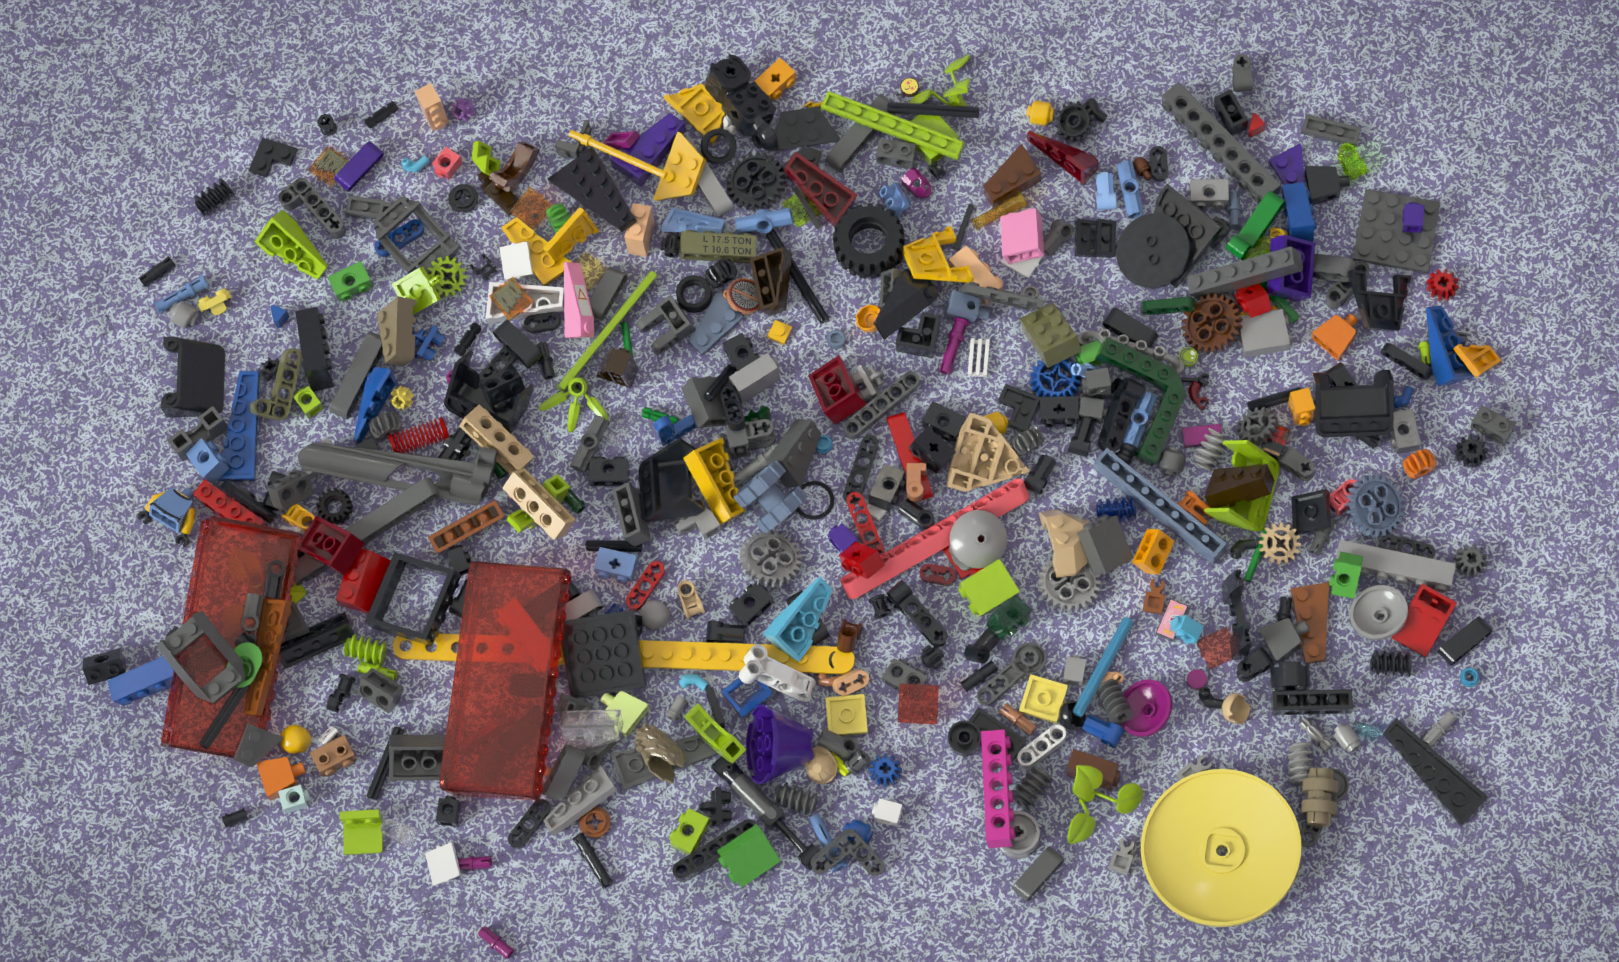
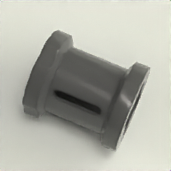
[845,749,871,775]

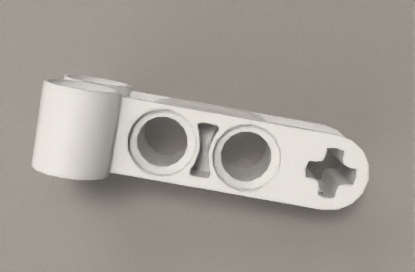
[739,644,816,702]

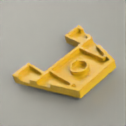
[902,226,974,283]

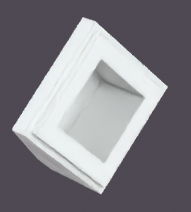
[318,726,341,745]

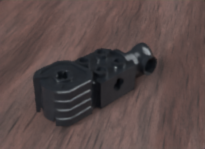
[705,54,778,151]

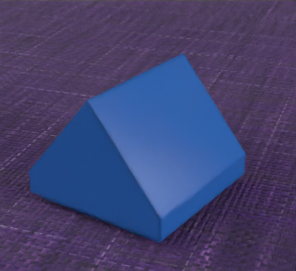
[271,305,290,328]

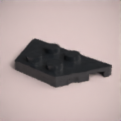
[769,107,840,152]

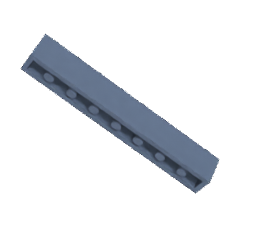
[1094,448,1227,564]

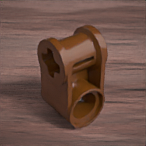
[837,619,863,653]

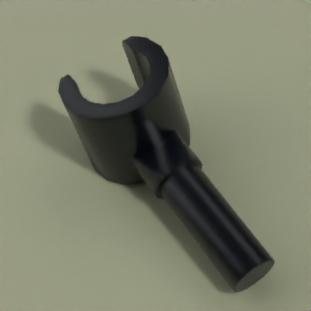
[1182,373,1209,387]

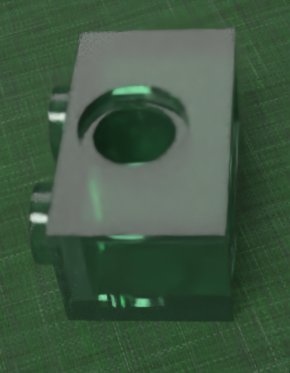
[986,595,1032,640]

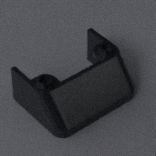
[444,350,534,434]

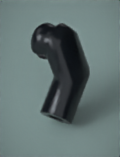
[1230,539,1256,559]
[1199,687,1224,709]

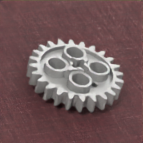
[739,530,802,588]
[1038,560,1101,614]

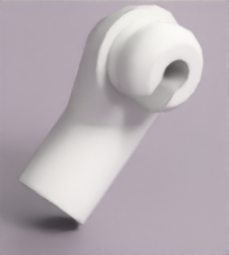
[723,115,737,135]

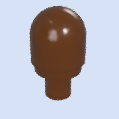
[1133,157,1152,181]

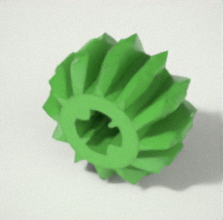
[546,203,570,234]

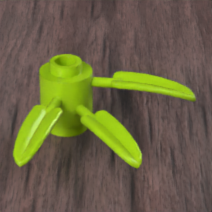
[539,377,609,433]

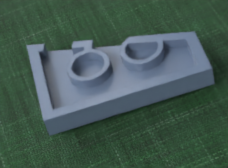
[689,292,744,356]

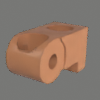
[906,463,927,502]

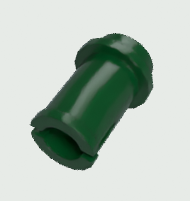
[564,489,585,514]

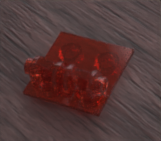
[898,683,939,725]

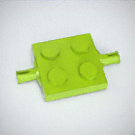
[392,266,442,315]

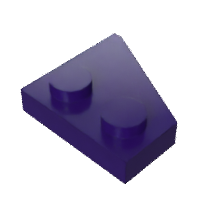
[1269,143,1305,185]

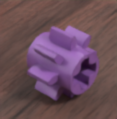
[452,98,475,122]

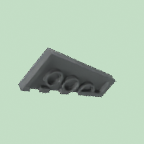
[961,282,1044,311]

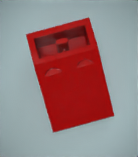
[1392,583,1457,658]

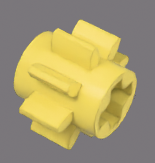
[390,385,414,410]

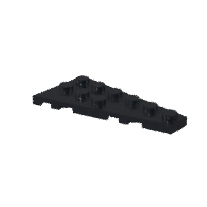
[547,147,638,232]

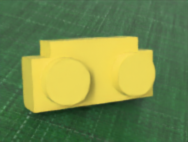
[198,287,232,315]

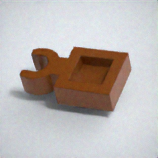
[1142,579,1165,615]

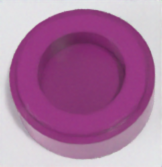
[1187,669,1207,690]

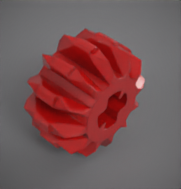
[1426,268,1459,301]

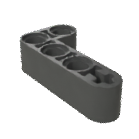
[278,178,346,239]

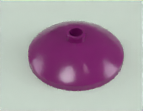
[1121,679,1172,737]

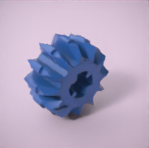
[869,753,902,787]

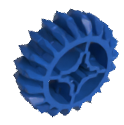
[1030,358,1081,397]

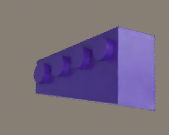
[610,113,686,187]

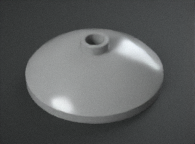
[949,510,1007,568]
[1349,585,1408,640]

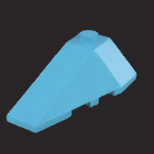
[763,577,833,661]

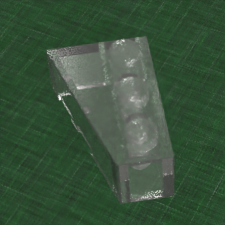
[560,710,623,751]

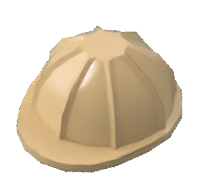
[806,746,838,784]

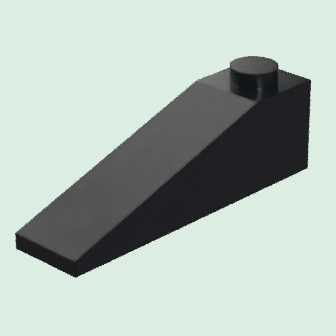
[874,269,940,339]

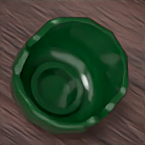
[744,406,771,431]

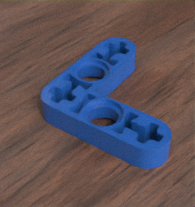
[653,414,698,446]

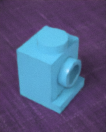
[1170,615,1204,644]

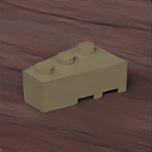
[377,296,416,367]

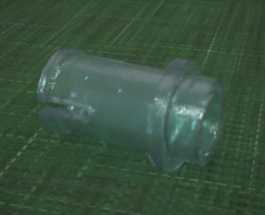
[1355,721,1381,740]

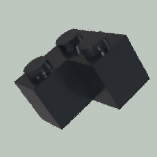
[895,312,941,358]

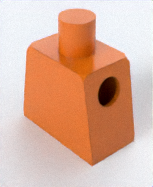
[1311,314,1358,361]
[257,757,306,801]

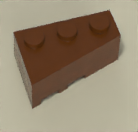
[983,144,1041,209]

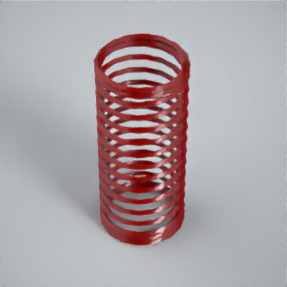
[389,416,449,453]

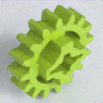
[427,256,467,297]

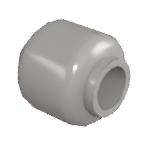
[168,301,198,328]

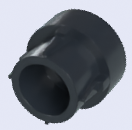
[948,720,981,758]

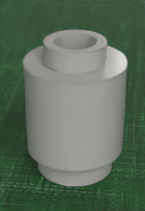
[1333,723,1362,754]

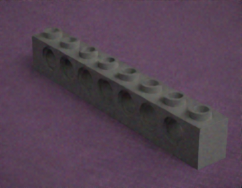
[1162,82,1281,203]

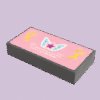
[1155,599,1188,642]

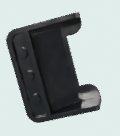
[161,337,225,418]
[1313,370,1394,437]
[638,438,705,522]

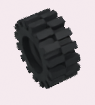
[317,488,353,525]

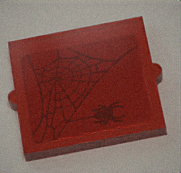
[1196,627,1232,669]

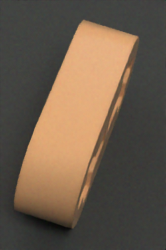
[833,669,869,696]

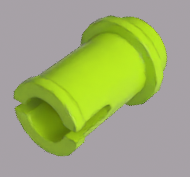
[1418,341,1431,366]

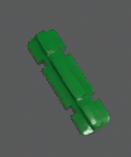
[641,407,678,425]

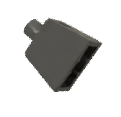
[1259,618,1310,663]

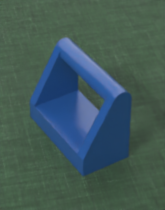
[721,677,773,717]

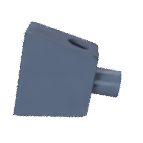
[944,290,990,324]

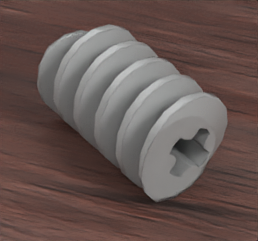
[1192,428,1226,471]
[1288,742,1314,785]

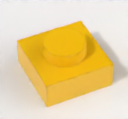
[767,320,793,345]

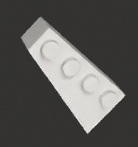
[486,282,564,324]

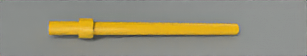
[569,130,668,179]

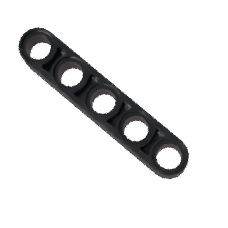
[672,819,756,882]

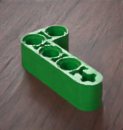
[1226,191,1286,261]

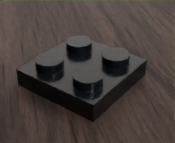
[1291,489,1331,535]

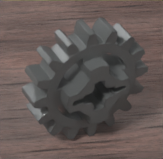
[1236,407,1279,446]

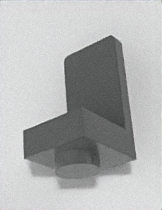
[555,120,592,159]

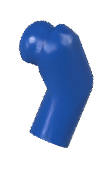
[1394,386,1414,408]

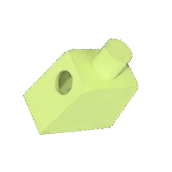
[600,691,650,737]

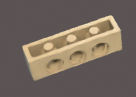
[459,405,534,475]
[503,468,576,540]

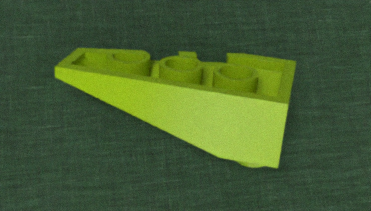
[254,210,328,280]

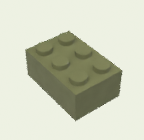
[1019,302,1082,368]

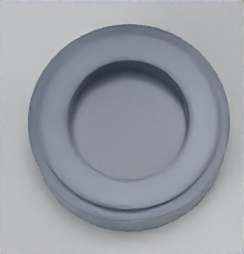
[827,330,846,349]

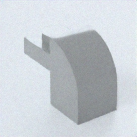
[675,508,721,540]

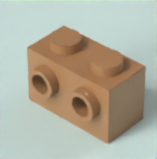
[309,735,357,777]

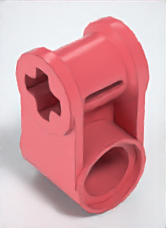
[1329,479,1357,516]

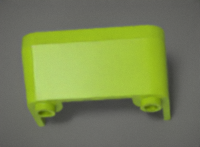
[1204,440,1280,532]

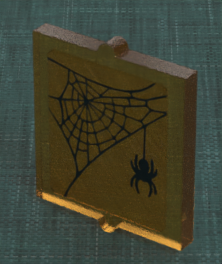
[509,187,552,231]

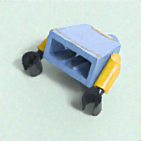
[137,488,195,547]

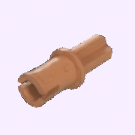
[999,703,1036,735]

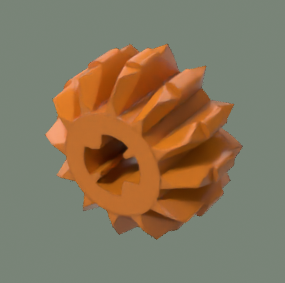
[1403,449,1437,479]

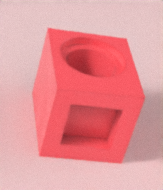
[432,147,463,180]

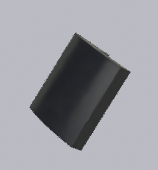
[1074,218,1116,258]

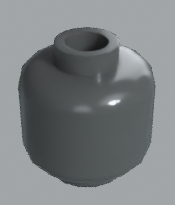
[1159,447,1186,476]

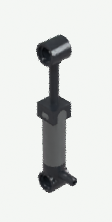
[711,756,820,871]

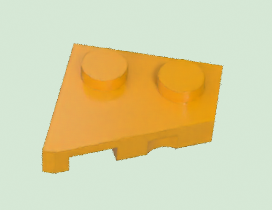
[1453,344,1502,378]

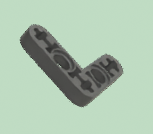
[810,829,884,876]

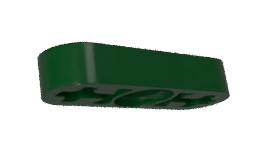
[1141,297,1195,315]

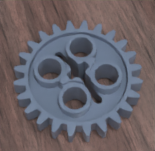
[1345,474,1406,537]

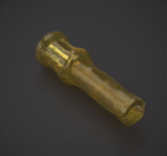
[971,191,1027,230]

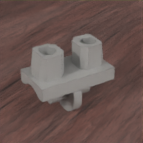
[852,364,884,401]

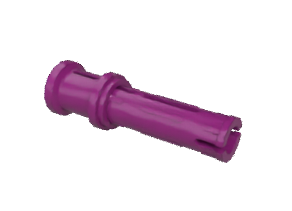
[939,317,970,375]

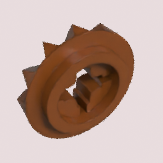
[579,807,611,838]

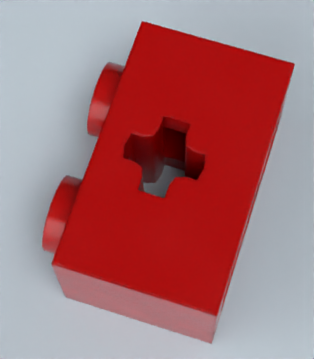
[1234,283,1272,318]
[839,542,885,579]

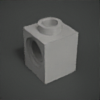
[1063,655,1086,687]

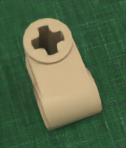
[677,580,705,620]

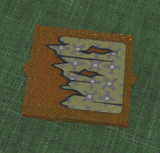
[308,146,349,187]

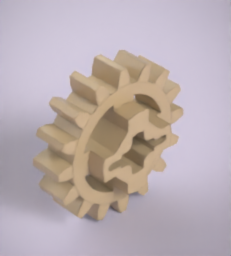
[1258,522,1301,564]

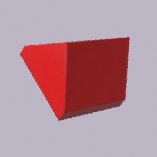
[1248,113,1265,137]

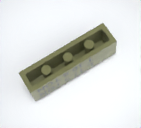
[679,230,756,263]

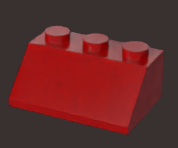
[335,549,391,614]

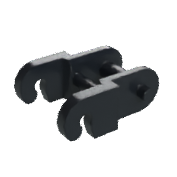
[470,253,497,280]

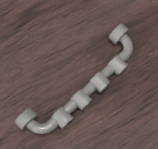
[1078,329,1184,376]

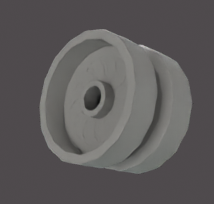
[997,811,1040,859]

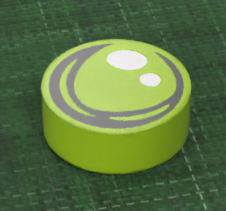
[1179,347,1198,367]

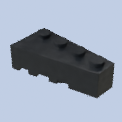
[295,307,334,392]

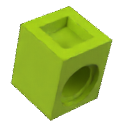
[293,386,324,419]

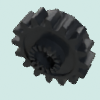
[1055,101,1097,143]

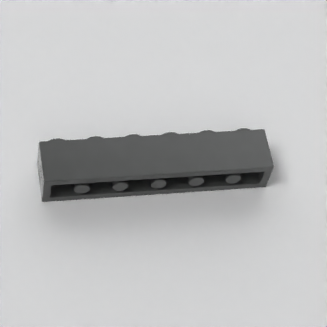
[1187,246,1303,300]

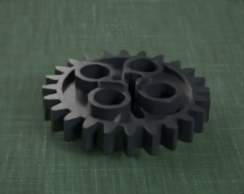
[726,151,787,211]

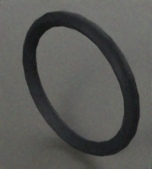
[796,481,834,520]

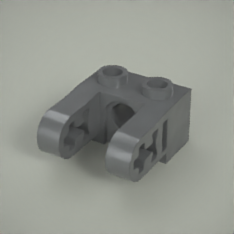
[636,295,696,355]
[726,419,776,459]

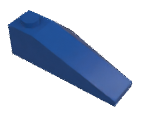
[1426,305,1475,386]
[353,367,397,445]

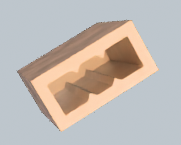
[624,203,655,257]

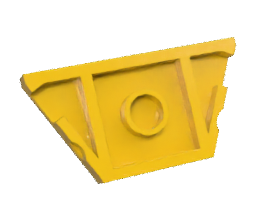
[663,84,726,146]
[653,132,706,201]

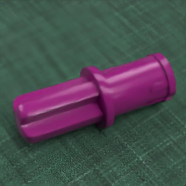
[457,855,492,871]
[478,926,514,959]

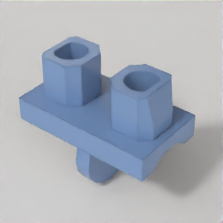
[879,182,911,218]

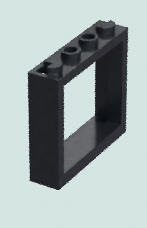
[365,552,461,646]

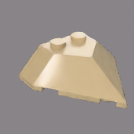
[947,413,1030,492]
[1039,509,1090,578]

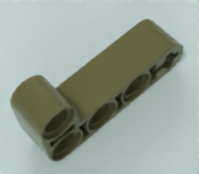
[250,348,302,420]

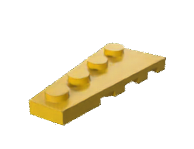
[501,217,573,286]

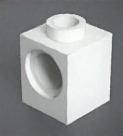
[872,799,903,827]

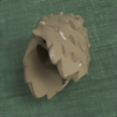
[635,722,686,784]

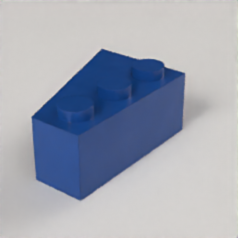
[1282,182,1317,242]

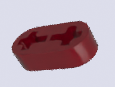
[919,564,956,586]

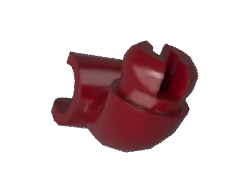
[1188,381,1209,411]

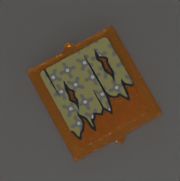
[489,277,534,321]

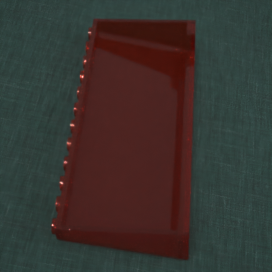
[161,515,302,762]
[439,561,571,800]

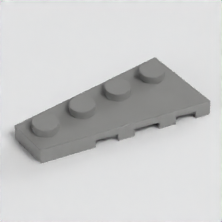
[543,765,617,836]

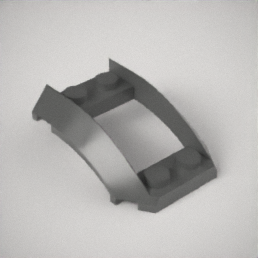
[373,197,460,274]
[157,611,245,704]

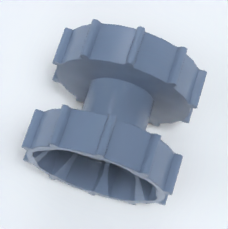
[733,460,808,534]

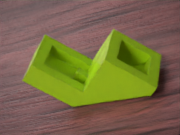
[472,141,500,176]

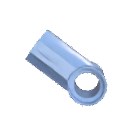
[1096,172,1116,210]

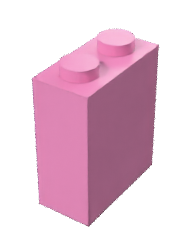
[1000,208,1044,264]

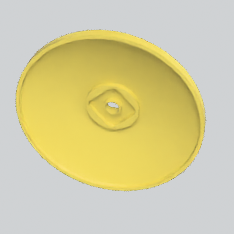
[1141,769,1302,927]

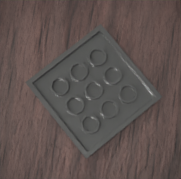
[1353,189,1441,274]

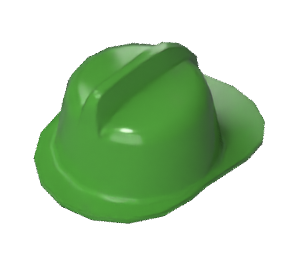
[226,642,263,688]

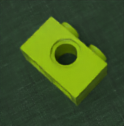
[669,808,711,855]

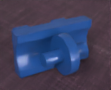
[412,325,445,361]

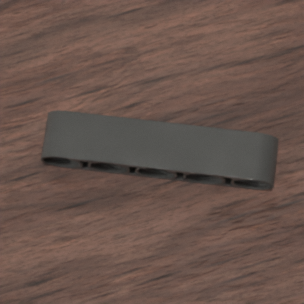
[825,94,892,172]
[329,332,383,419]
[844,371,920,440]

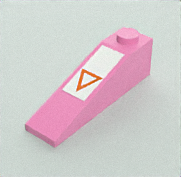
[564,262,594,338]

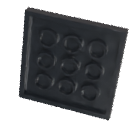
[557,609,647,698]

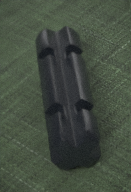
[364,101,398,129]
[454,322,482,357]

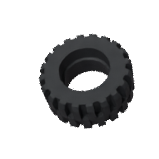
[833,203,905,279]

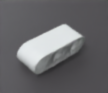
[1017,725,1066,770]

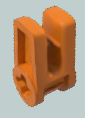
[1177,490,1213,526]

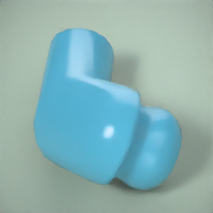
[401,155,430,172]
[679,674,709,691]

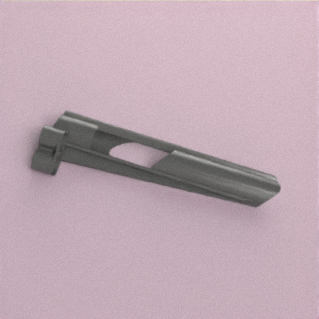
[298,442,498,506]

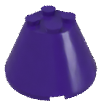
[746,705,813,784]

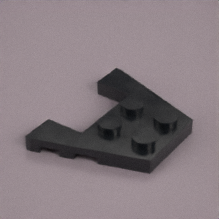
[1348,270,1411,332]

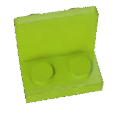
[340,809,383,855]

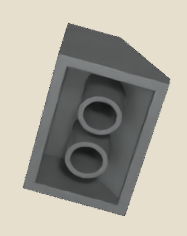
[389,734,449,781]

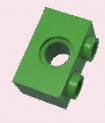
[328,261,373,302]
[1329,551,1363,599]

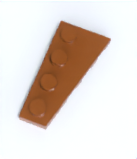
[1290,582,1329,664]

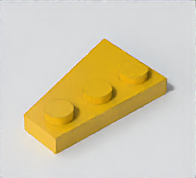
[543,207,599,262]

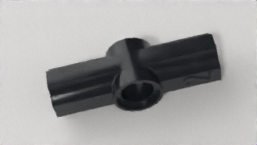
[438,427,472,460]

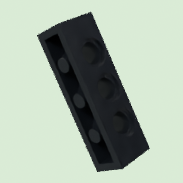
[1271,689,1353,715]

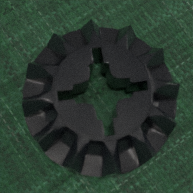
[449,184,478,213]

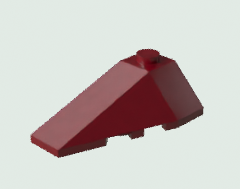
[1027,131,1099,185]

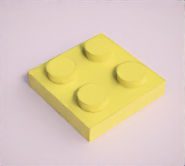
[1019,674,1068,724]
[825,694,868,736]

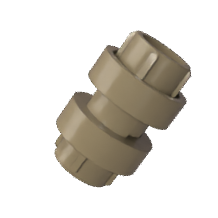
[1301,768,1339,827]

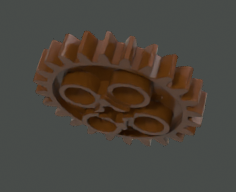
[1181,293,1243,355]

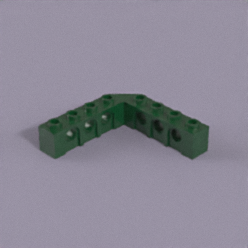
[1095,337,1186,466]

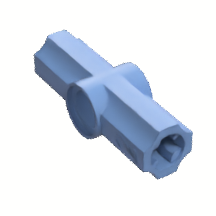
[1116,161,1144,219]
[735,208,794,235]
[1122,391,1157,450]

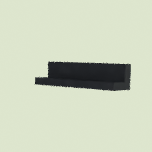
[278,612,354,669]

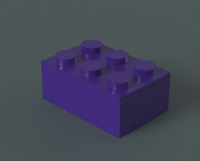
[1267,235,1315,301]

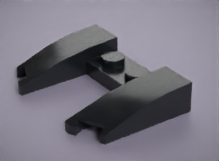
[1221,569,1252,660]

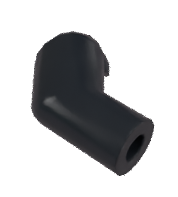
[1085,98,1108,123]

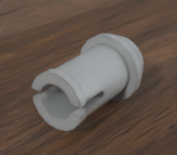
[666,695,688,722]

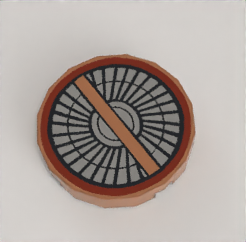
[726,278,760,315]

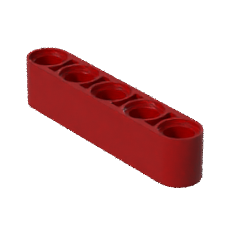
[886,412,933,503]

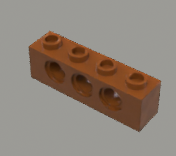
[428,500,505,554]

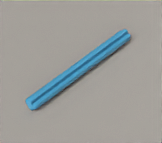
[1072,617,1133,717]

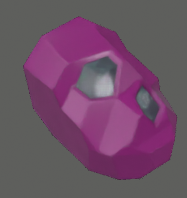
[901,167,931,199]

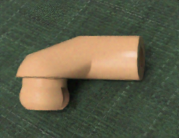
[1099,672,1124,686]

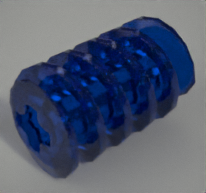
[1096,496,1136,522]

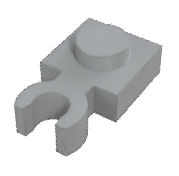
[1176,755,1212,780]
[1108,838,1134,876]

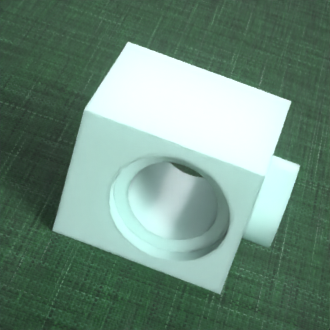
[278,785,310,813]

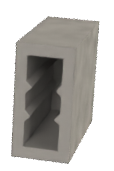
[1238,309,1293,358]
[729,353,781,404]

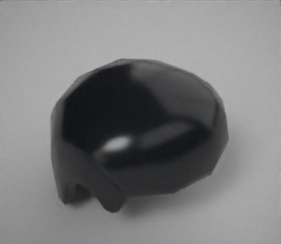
[1059,700,1086,730]

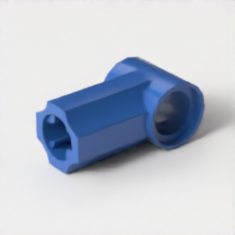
[1082,714,1125,748]

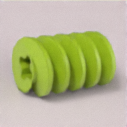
[344,634,387,666]

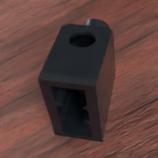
[1304,166,1350,205]

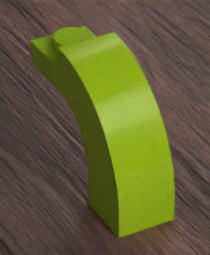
[507,474,570,533]
[683,703,746,764]

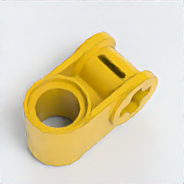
[281,504,315,532]

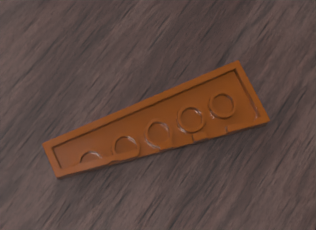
[244,599,292,716]

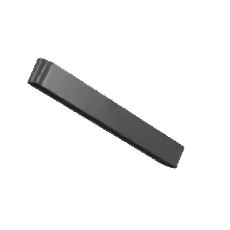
[287,477,440,586]

